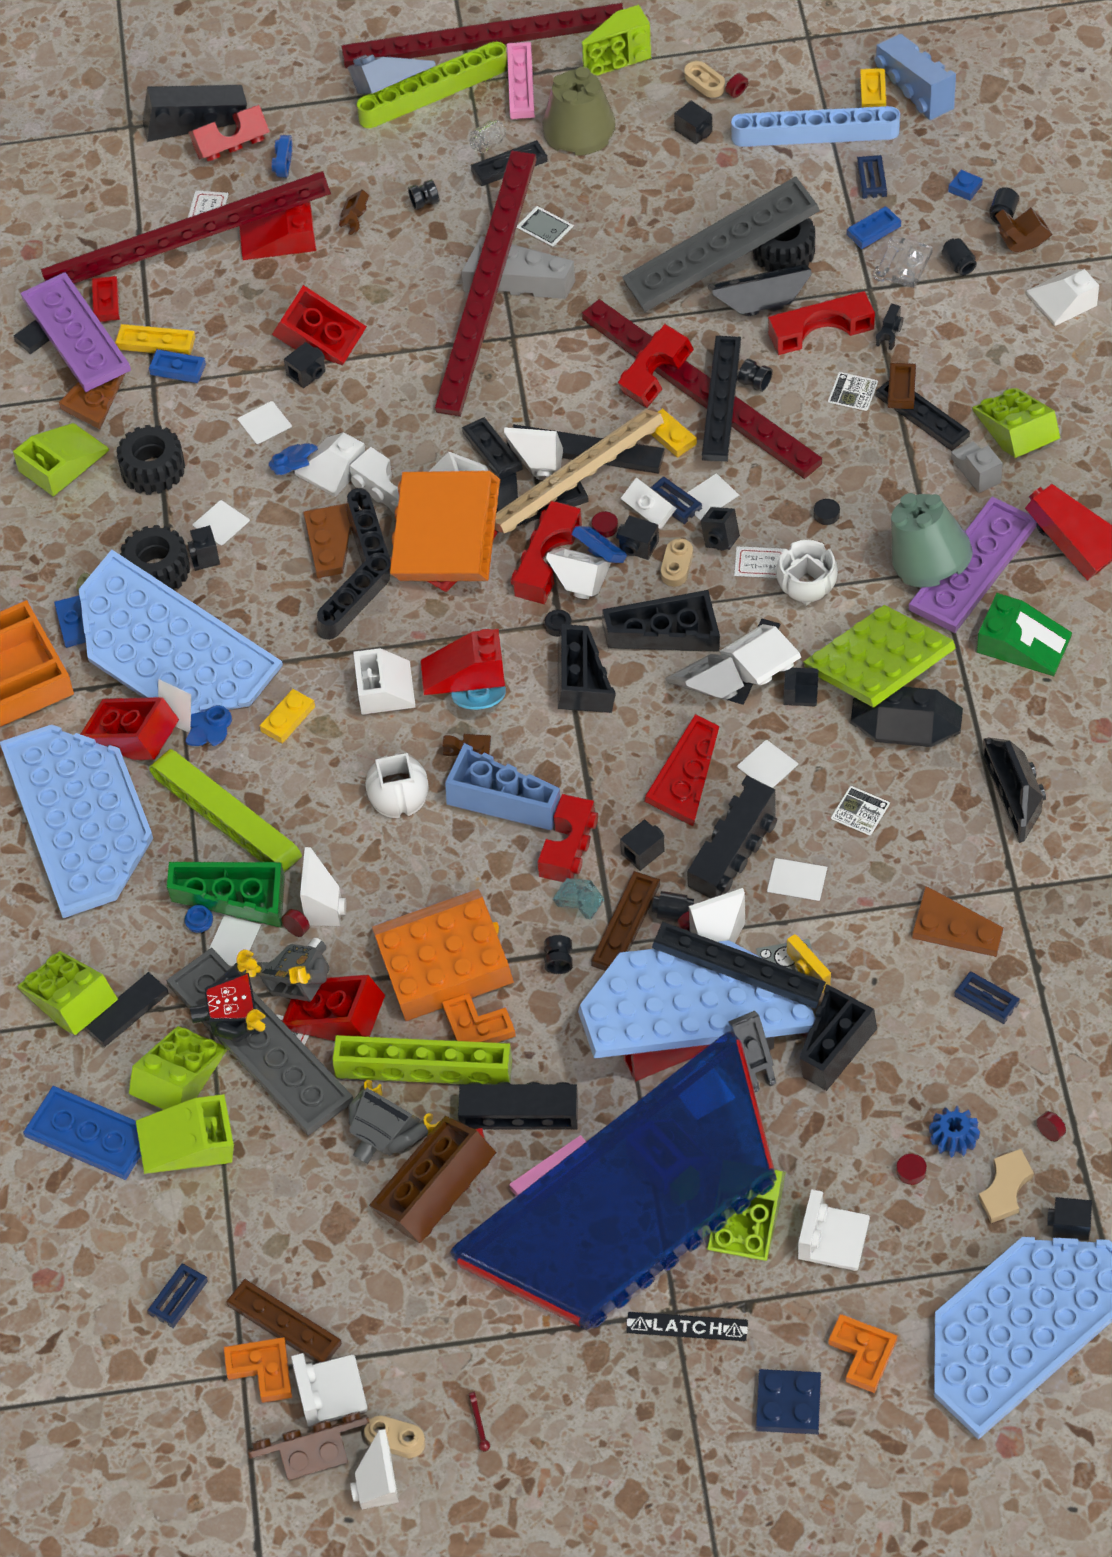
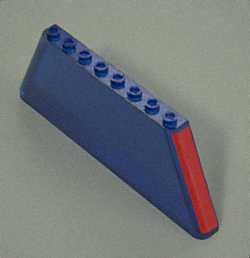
[450,1031,777,1330]

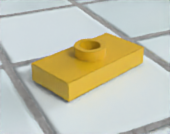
[787,934,831,993]

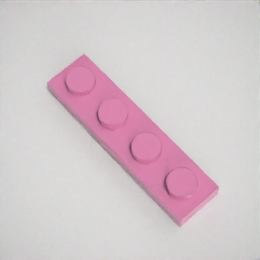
[507,42,535,119]

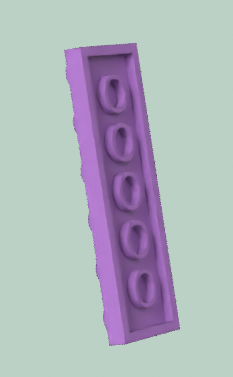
[21,272,131,392]
[909,497,1036,633]

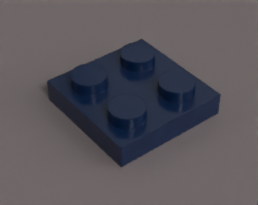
[756,1369,821,1435]

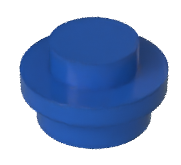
[185,905,213,933]

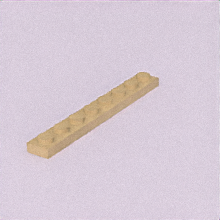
[494,409,664,533]

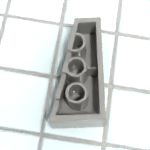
[462,236,575,299]

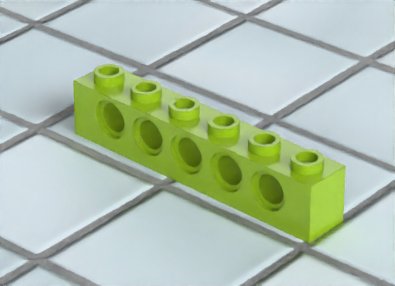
[333,1035,512,1084]

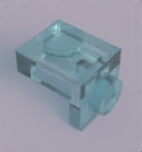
[553,878,604,919]

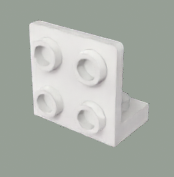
[798,1189,870,1271]
[291,1353,368,1427]

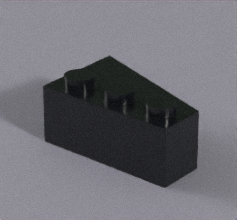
[558,624,616,713]
[799,984,877,1091]

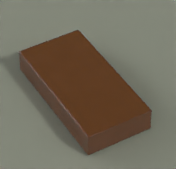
[888,363,916,409]

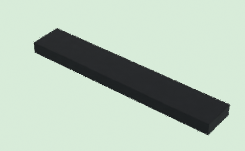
[702,336,741,462]
[507,424,665,474]
[652,921,826,1009]

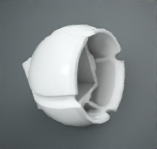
[776,540,838,606]
[365,753,429,818]

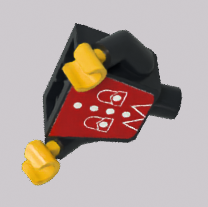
[190,949,266,1042]

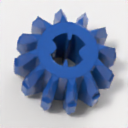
[929,1105,980,1158]

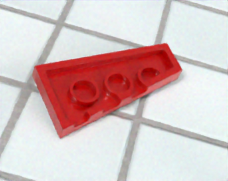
[644,714,720,826]

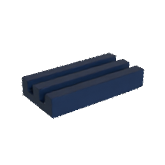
[857,155,887,199]
[650,476,702,524]
[954,971,1020,1024]
[147,1263,208,1329]

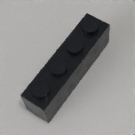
[458,1082,578,1130]

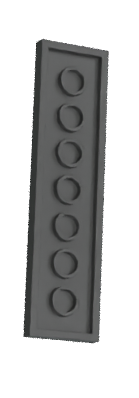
[622,176,820,312]
[166,947,353,1136]

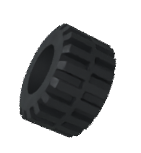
[753,218,815,272]
[116,425,185,495]
[120,525,190,589]

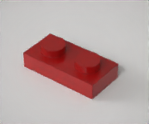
[92,276,120,322]

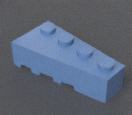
[875,34,956,120]
[445,743,560,830]

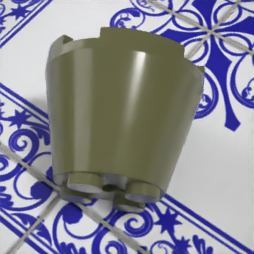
[543,67,616,156]

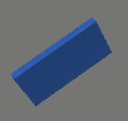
[23,1086,141,1180]

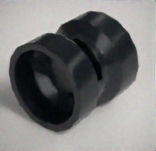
[408,179,440,210]
[738,359,773,392]
[544,935,573,974]

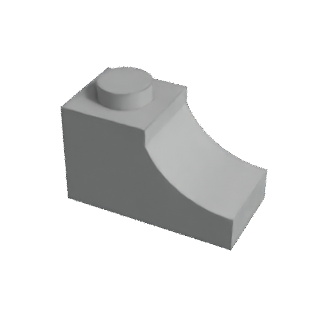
[951,441,1003,493]

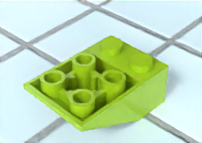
[581,5,651,76]
[972,388,1060,458]
[13,423,109,497]
[17,951,118,1035]
[129,1026,227,1110]
[135,1094,234,1174]
[707,1160,786,1261]

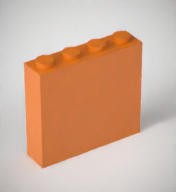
[390,471,500,581]

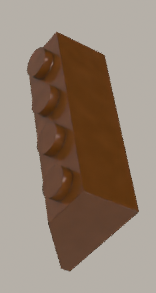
[369,1115,497,1243]

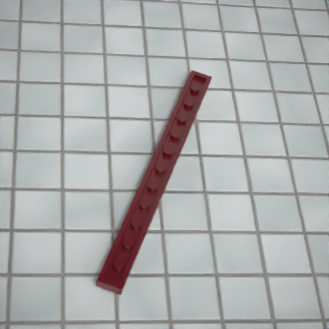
[341,3,624,69]
[435,151,537,417]
[41,171,331,284]
[582,299,822,479]

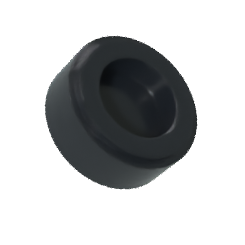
[814,499,840,525]
[545,610,572,637]

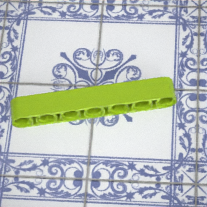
[357,42,508,128]
[149,749,302,873]

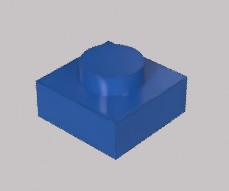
[948,170,983,201]

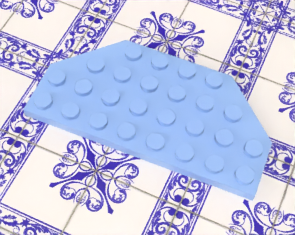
[79,550,283,714]
[0,724,153,918]
[578,940,816,1058]
[934,1237,1112,1440]

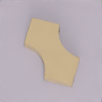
[979,1149,1034,1223]

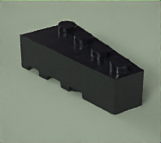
[142,85,247,142]
[602,590,720,652]
[687,775,777,898]

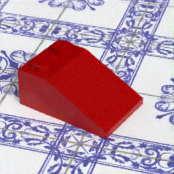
[239,202,316,260]
[271,285,367,366]
[421,629,505,695]
[80,697,179,760]
[282,975,385,1041]

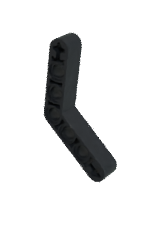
[317,488,391,640]

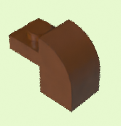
[995,207,1053,252]

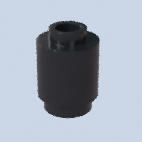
[989,187,1019,225]
[941,238,977,276]
[652,891,694,922]

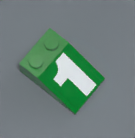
[977,593,1072,676]

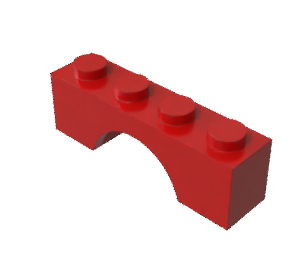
[768,291,875,355]
[511,501,582,605]

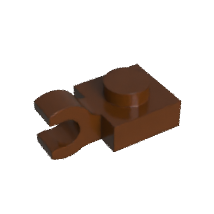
[339,189,369,235]
[443,734,491,756]

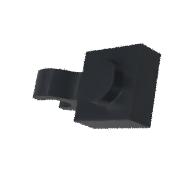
[876,303,904,350]

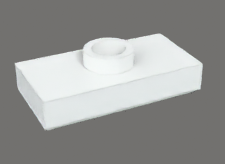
[621,478,677,529]

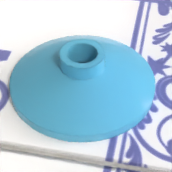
[451,686,506,710]

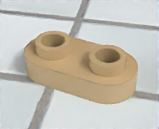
[685,61,725,98]
[661,539,693,587]
[364,1416,425,1458]

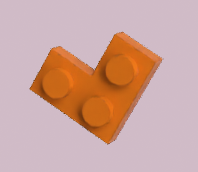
[442,993,516,1043]
[829,1314,898,1393]
[224,1337,292,1403]

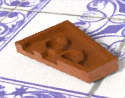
[59,373,126,430]
[303,503,352,579]
[912,886,1004,957]

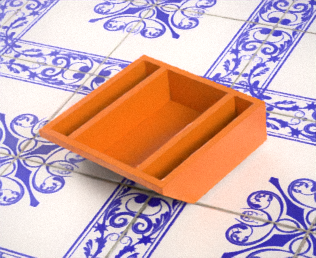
[0,600,74,727]
[372,889,514,1022]

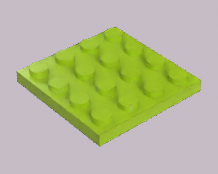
[803,605,956,708]

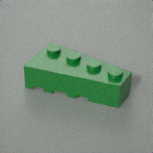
[167,862,285,928]

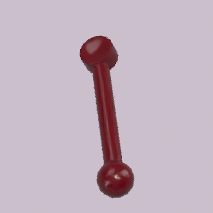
[469,1392,490,1452]

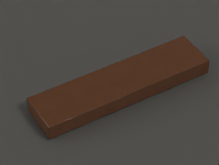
[591,871,660,971]
[226,1279,342,1363]

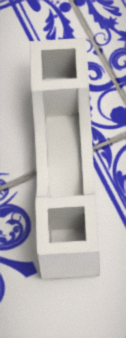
[349,447,399,514]

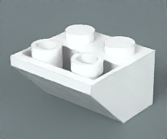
[720,624,801,685]
[354,648,416,714]

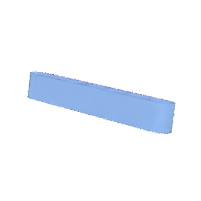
[731,106,900,147]

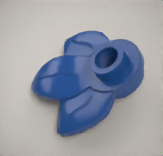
[269,443,318,475]
[186,705,232,746]

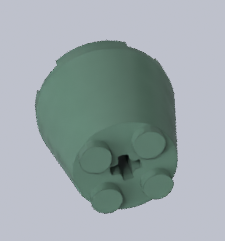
[891,493,973,587]

